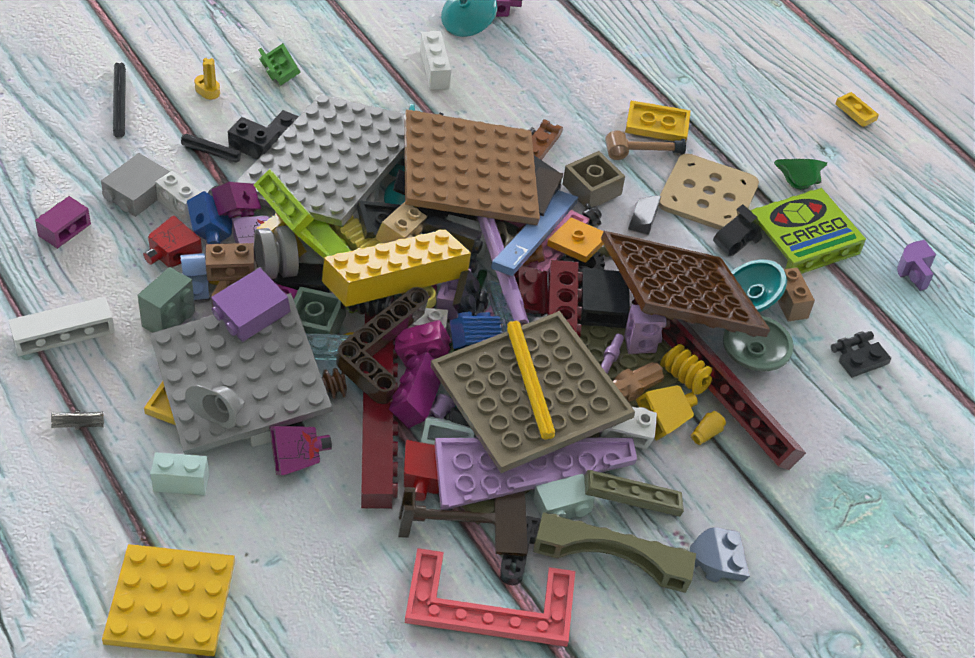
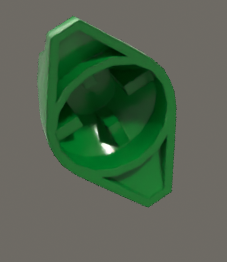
[774,159,827,190]

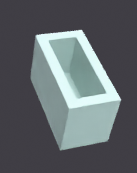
[421,416,475,445]
[150,452,209,495]
[533,474,595,519]

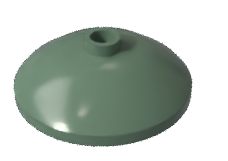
[723,316,794,372]

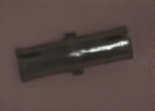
[51,410,104,430]

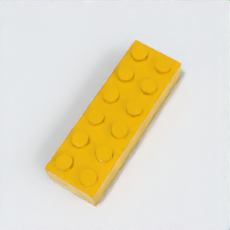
[322,230,471,307]

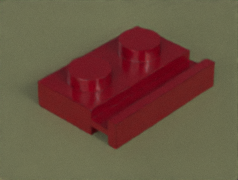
[514,266,548,316]

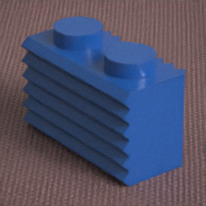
[450,312,503,349]

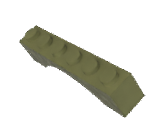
[533,512,696,593]

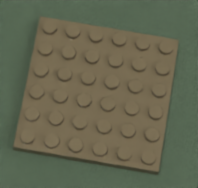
[431,311,635,473]

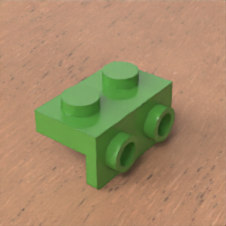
[258,43,301,85]

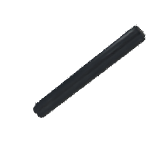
[113,62,126,137]

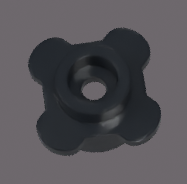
[582,203,602,226]

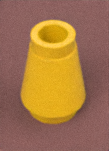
[690,411,726,445]

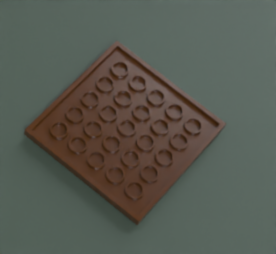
[601,230,770,337]

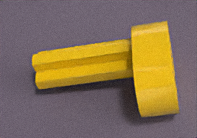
[194,58,220,100]

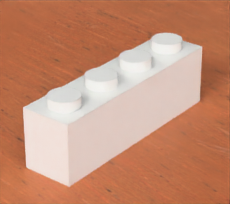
[8,297,115,357]

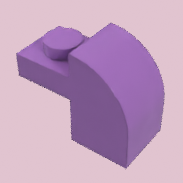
[897,240,936,291]

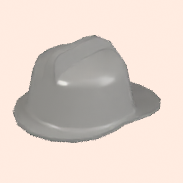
[185,385,244,428]

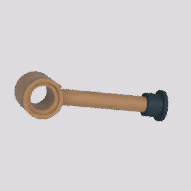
[605,130,686,160]

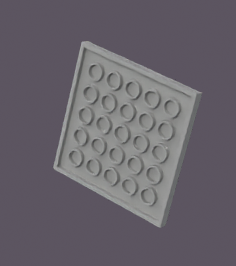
[150,293,333,455]

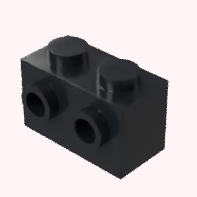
[227,117,278,159]

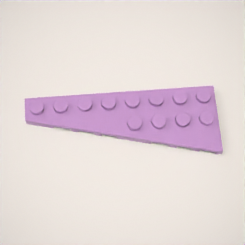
[434,438,637,510]

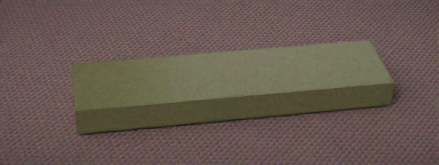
[584,470,684,517]

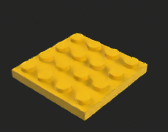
[102,544,235,657]

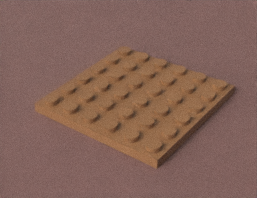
[404,109,540,225]

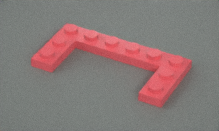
[405,548,575,647]

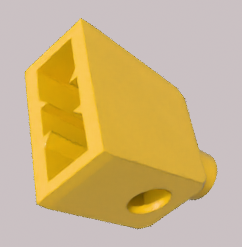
[636,385,698,441]

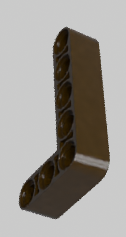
[336,287,429,404]

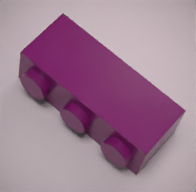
[389,351,441,428]

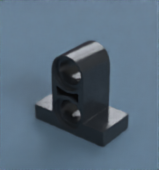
[713,204,762,256]

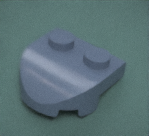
[690,527,750,583]

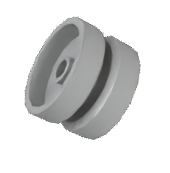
[254,226,299,279]

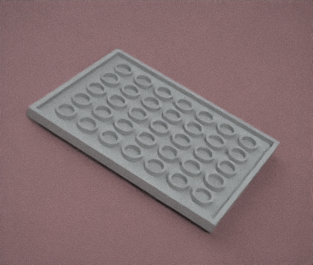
[237,95,405,227]

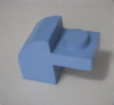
[181,253,209,300]

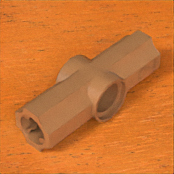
[613,362,664,401]

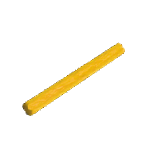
[507,321,555,440]

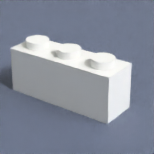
[420,31,451,90]

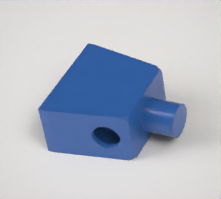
[187,191,232,244]

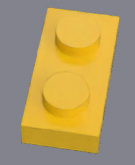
[835,92,879,127]

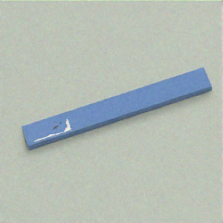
[491,190,578,276]

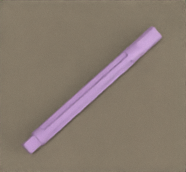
[477,216,529,326]

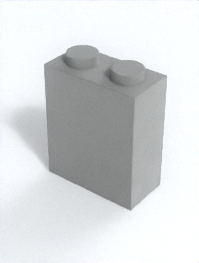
[101,153,170,217]

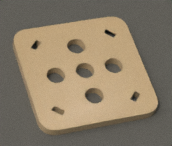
[659,154,759,230]

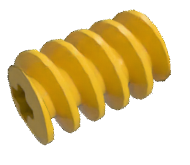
[660,344,712,395]

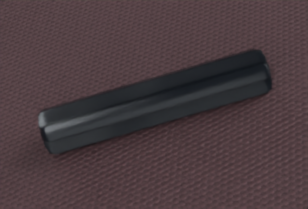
[181,134,241,163]

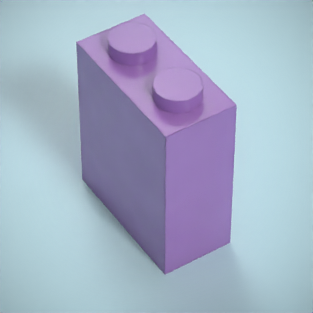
[211,268,291,342]

